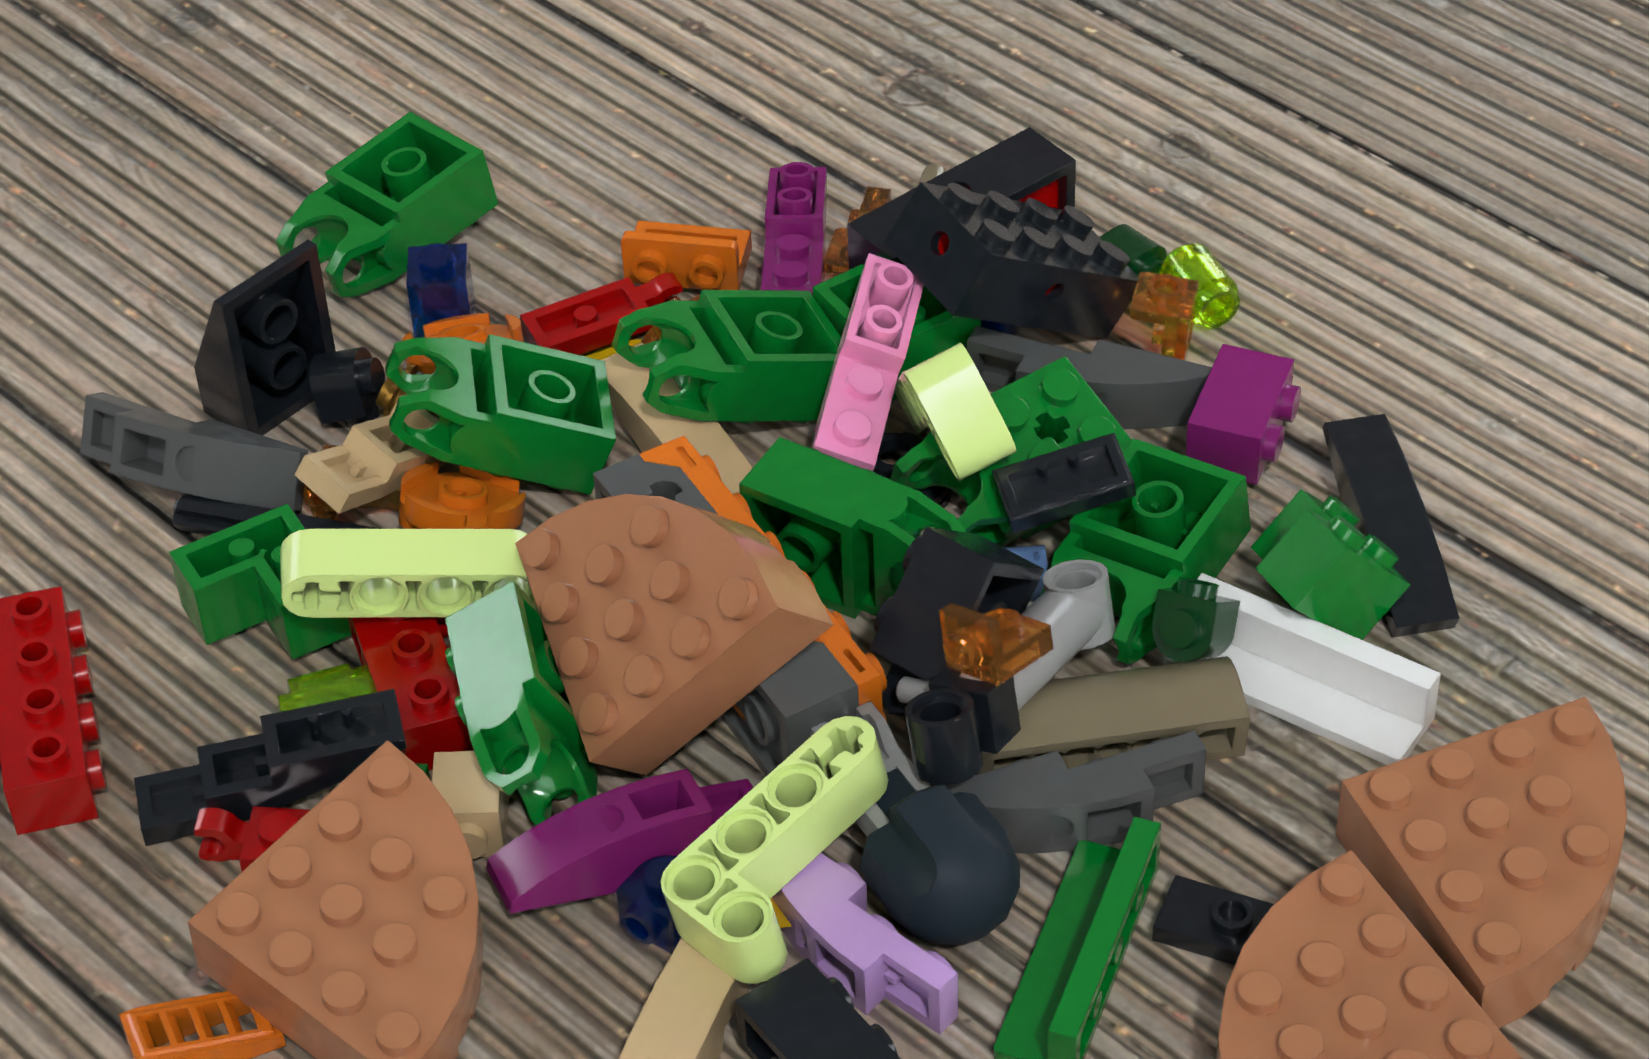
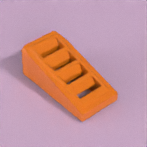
[119,991,286,1059]

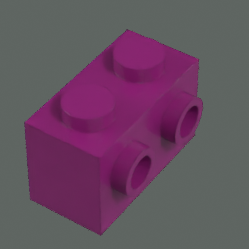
[1186,344,1301,485]

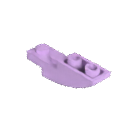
[772,853,958,1035]

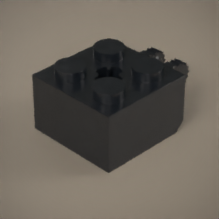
[869,526,1045,716]

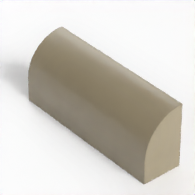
[976,656,1250,775]

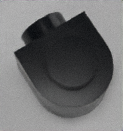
[309,347,385,426]

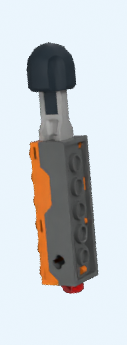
[593,435,1020,945]

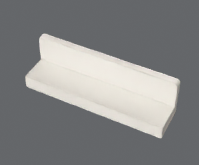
[1164,573,1441,765]

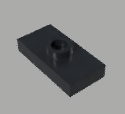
[992,433,1136,533]
[1152,875,1274,965]

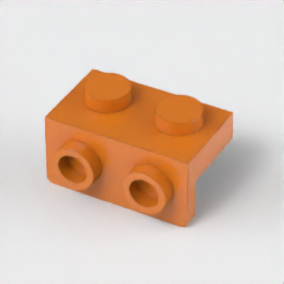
[621,220,752,290]

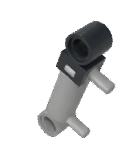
[896,559,1115,785]

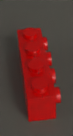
[0,586,107,835]
[348,617,474,771]

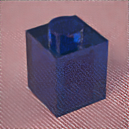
[406,243,475,338]

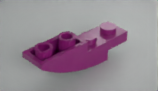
[761,162,827,295]
[486,769,754,914]

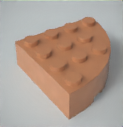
[515,494,833,776]
[1336,697,1627,1029]
[187,740,483,1059]
[1216,850,1522,1059]

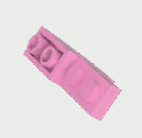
[812,253,924,471]

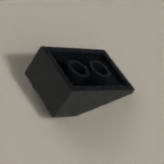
[194,239,336,435]

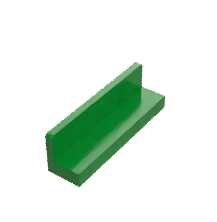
[994,816,1161,1059]

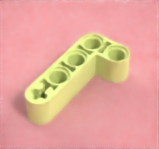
[894,343,1016,481]
[280,529,536,618]
[660,716,889,984]

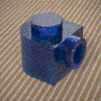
[616,855,681,954]

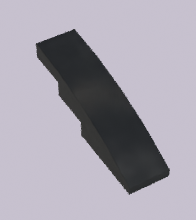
[1322,414,1460,638]
[134,689,407,846]

